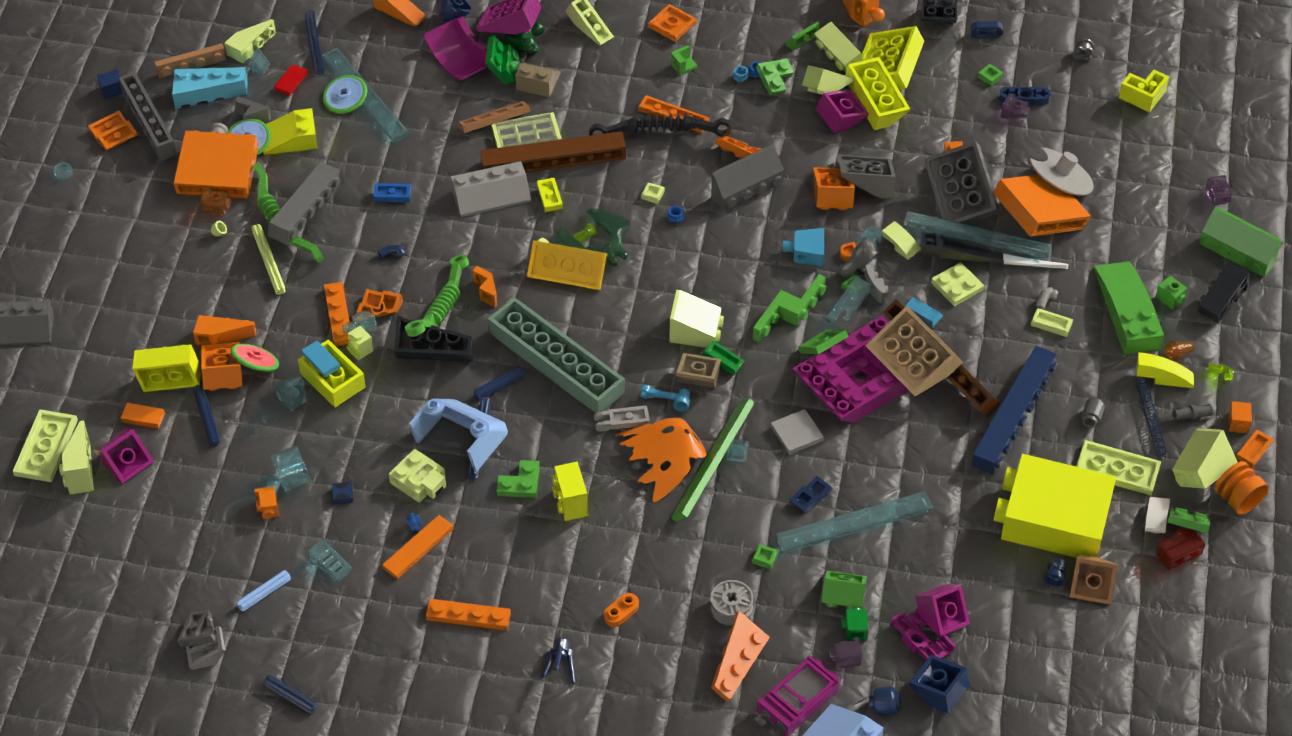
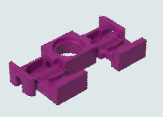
[889,607,956,661]

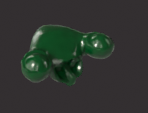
[504,22,545,53]

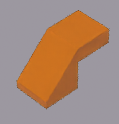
[472,266,497,308]

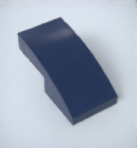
[790,476,832,513]

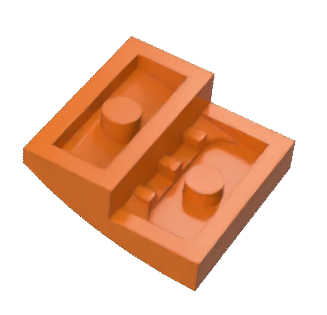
[88,110,138,151]

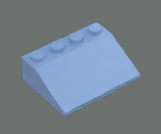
[803,704,884,736]

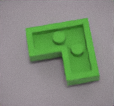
[755,58,794,96]
[497,460,540,498]

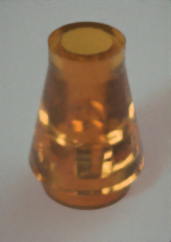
[1165,340,1195,360]

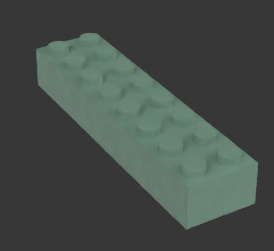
[488,297,625,413]

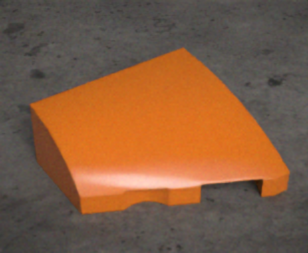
[355,289,403,321]

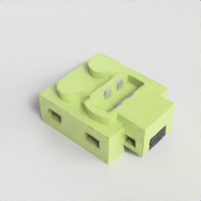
[389,449,446,503]

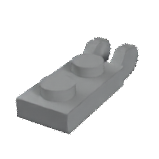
[594,406,650,432]

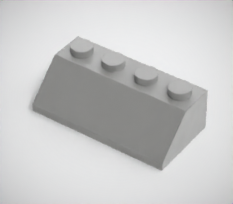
[451,161,531,217]

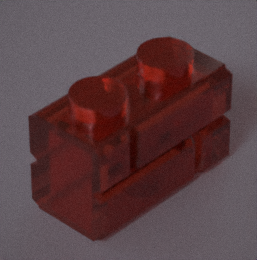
[1155,528,1205,570]

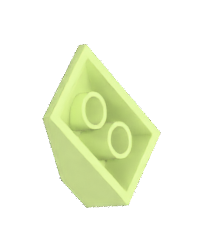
[59,421,94,494]

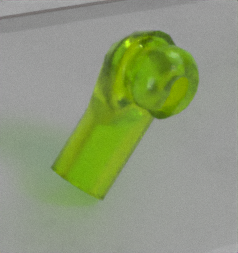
[572,223,596,244]
[1208,363,1235,381]

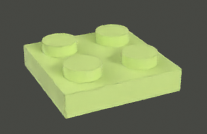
[931,262,984,307]

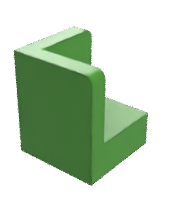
[671,45,697,75]

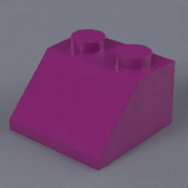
[816,89,869,133]
[94,429,154,483]
[915,584,970,636]

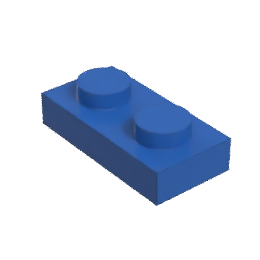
[373,183,412,202]

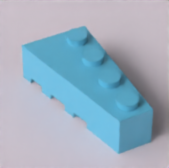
[172,67,248,109]

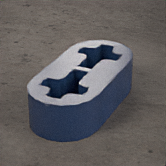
[970,21,1003,39]

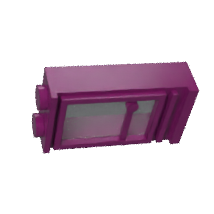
[757,655,840,736]

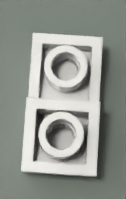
[1145,497,1170,533]

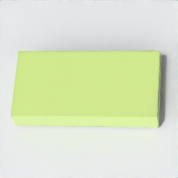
[1031,308,1073,337]

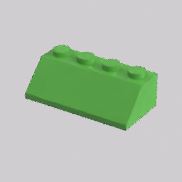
[1199,206,1282,277]

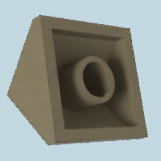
[676,353,721,388]

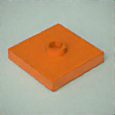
[648,4,696,42]

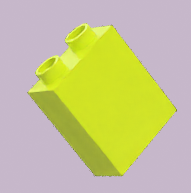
[994,454,1117,558]

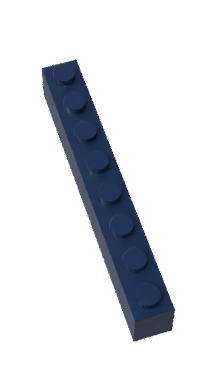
[971,346,1058,475]

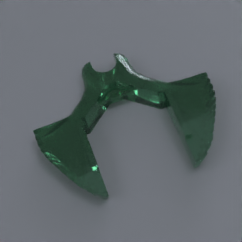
[555,208,630,267]

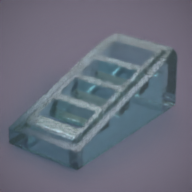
[309,539,353,582]

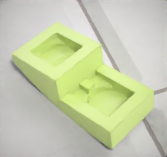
[882,221,921,260]

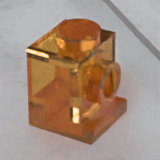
[201,187,231,216]

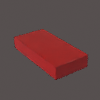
[274,64,308,96]

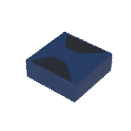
[332,482,354,504]

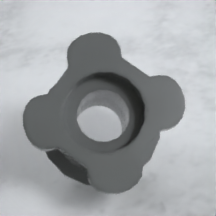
[1074,38,1094,61]

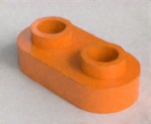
[604,593,639,627]

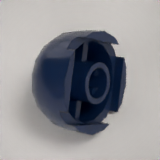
[437,0,472,22]

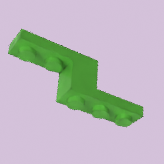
[753,274,827,342]

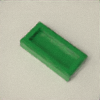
[702,341,745,376]

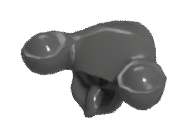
[839,239,878,278]

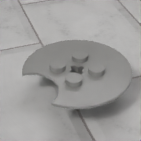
[1029,148,1094,196]

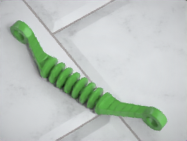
[252,162,325,264]
[405,254,469,337]

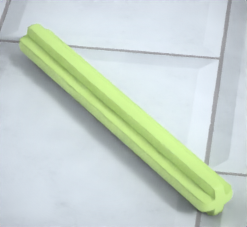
[252,224,286,295]

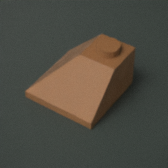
[1070,553,1118,605]

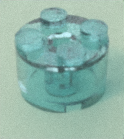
[270,445,311,492]

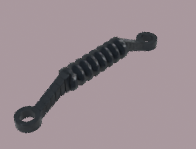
[589,113,732,137]

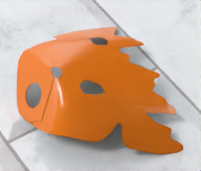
[615,418,707,502]

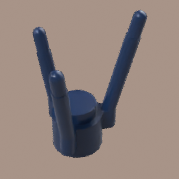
[542,638,576,684]

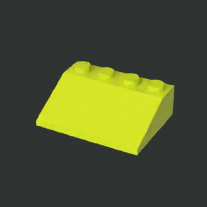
[862,26,924,90]

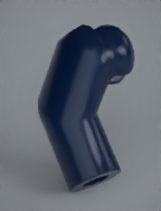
[377,245,406,259]

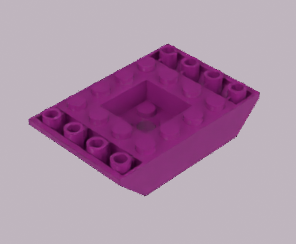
[792,316,908,423]

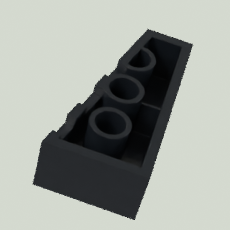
[394,315,474,362]

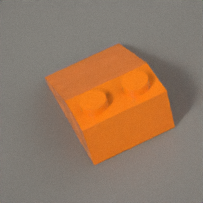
[813,167,855,210]
[201,342,243,391]

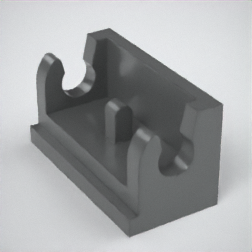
[833,309,872,333]

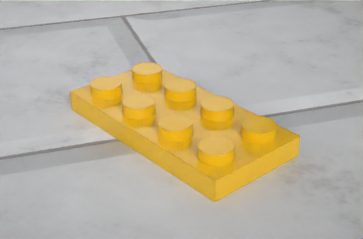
[527,240,607,290]

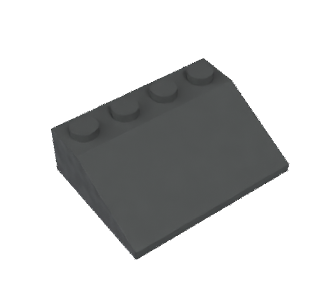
[924,141,1001,228]

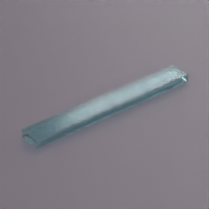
[322,48,409,143]
[904,211,1051,259]
[776,491,933,553]

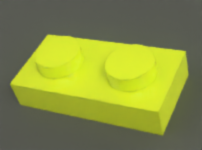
[537,178,563,212]

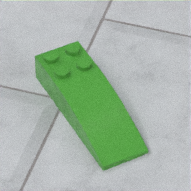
[1094,261,1164,354]

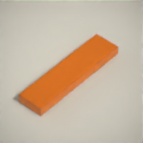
[638,95,709,134]
[382,515,454,579]

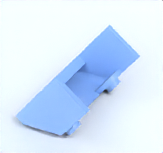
[409,399,508,471]

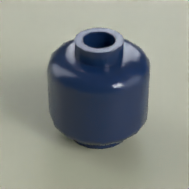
[869,687,901,715]

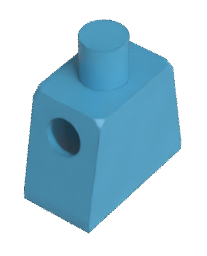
[783,228,824,267]

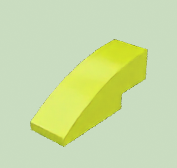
[1136,352,1194,388]

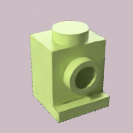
[347,326,373,360]

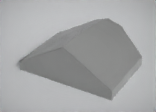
[186,626,225,670]

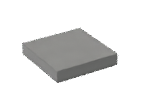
[771,409,824,455]

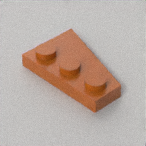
[715,137,779,158]

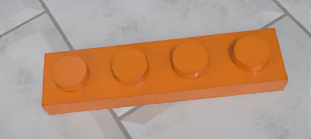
[324,282,351,346]
[426,599,511,630]

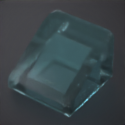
[250,48,270,75]
[727,439,749,462]

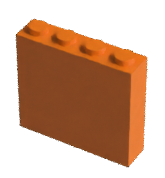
[174,131,259,198]
[993,175,1091,237]

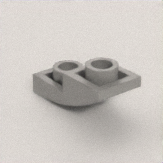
[864,264,888,305]

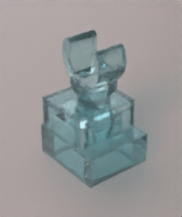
[342,311,377,333]

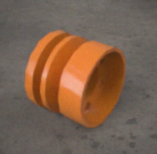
[1214,461,1269,515]

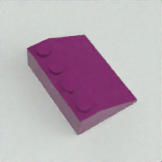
[476,0,542,34]

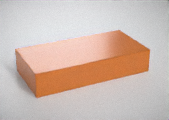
[121,403,165,429]
[1236,430,1274,468]

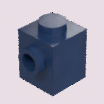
[97,70,122,99]

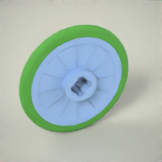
[323,75,367,114]
[228,119,271,156]

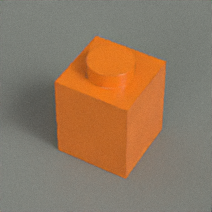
[1228,401,1252,433]

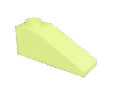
[565,0,614,46]

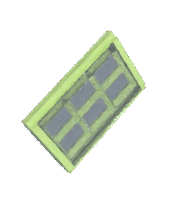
[491,112,562,148]

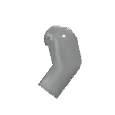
[1036,287,1058,309]

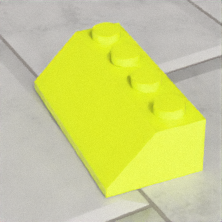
[845,57,910,130]

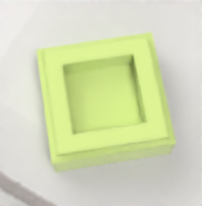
[641,182,665,204]

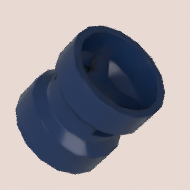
[1044,558,1068,586]

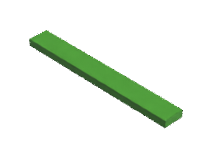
[671,398,754,522]

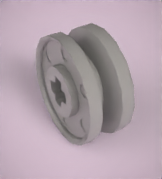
[711,580,753,626]

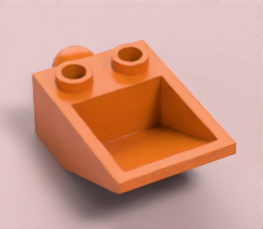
[842,0,885,28]

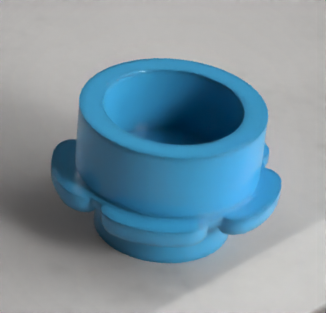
[732,66,750,82]

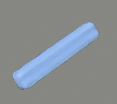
[236,570,291,611]

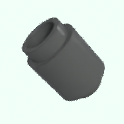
[1081,398,1105,428]

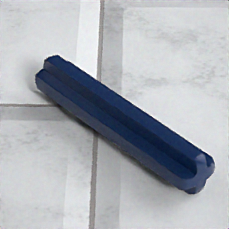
[474,366,525,400]
[263,675,318,714]

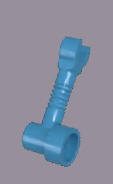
[640,384,690,412]

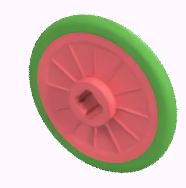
[231,344,279,372]

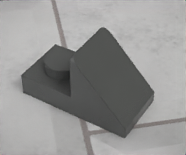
[235,96,271,123]

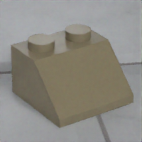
[516,63,561,97]

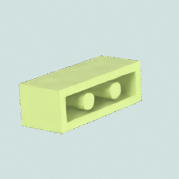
[814,22,864,72]

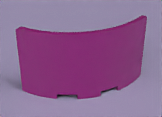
[423,17,488,80]

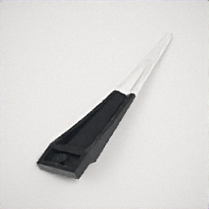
[921,232,1069,269]

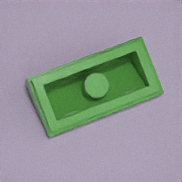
[785,22,819,51]

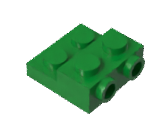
[485,36,520,85]

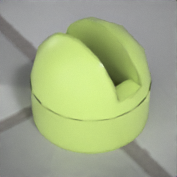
[211,221,227,237]

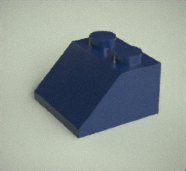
[910,654,970,714]

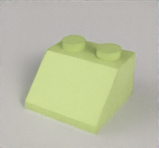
[802,65,853,95]

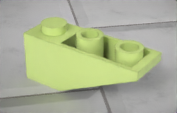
[225,19,276,63]

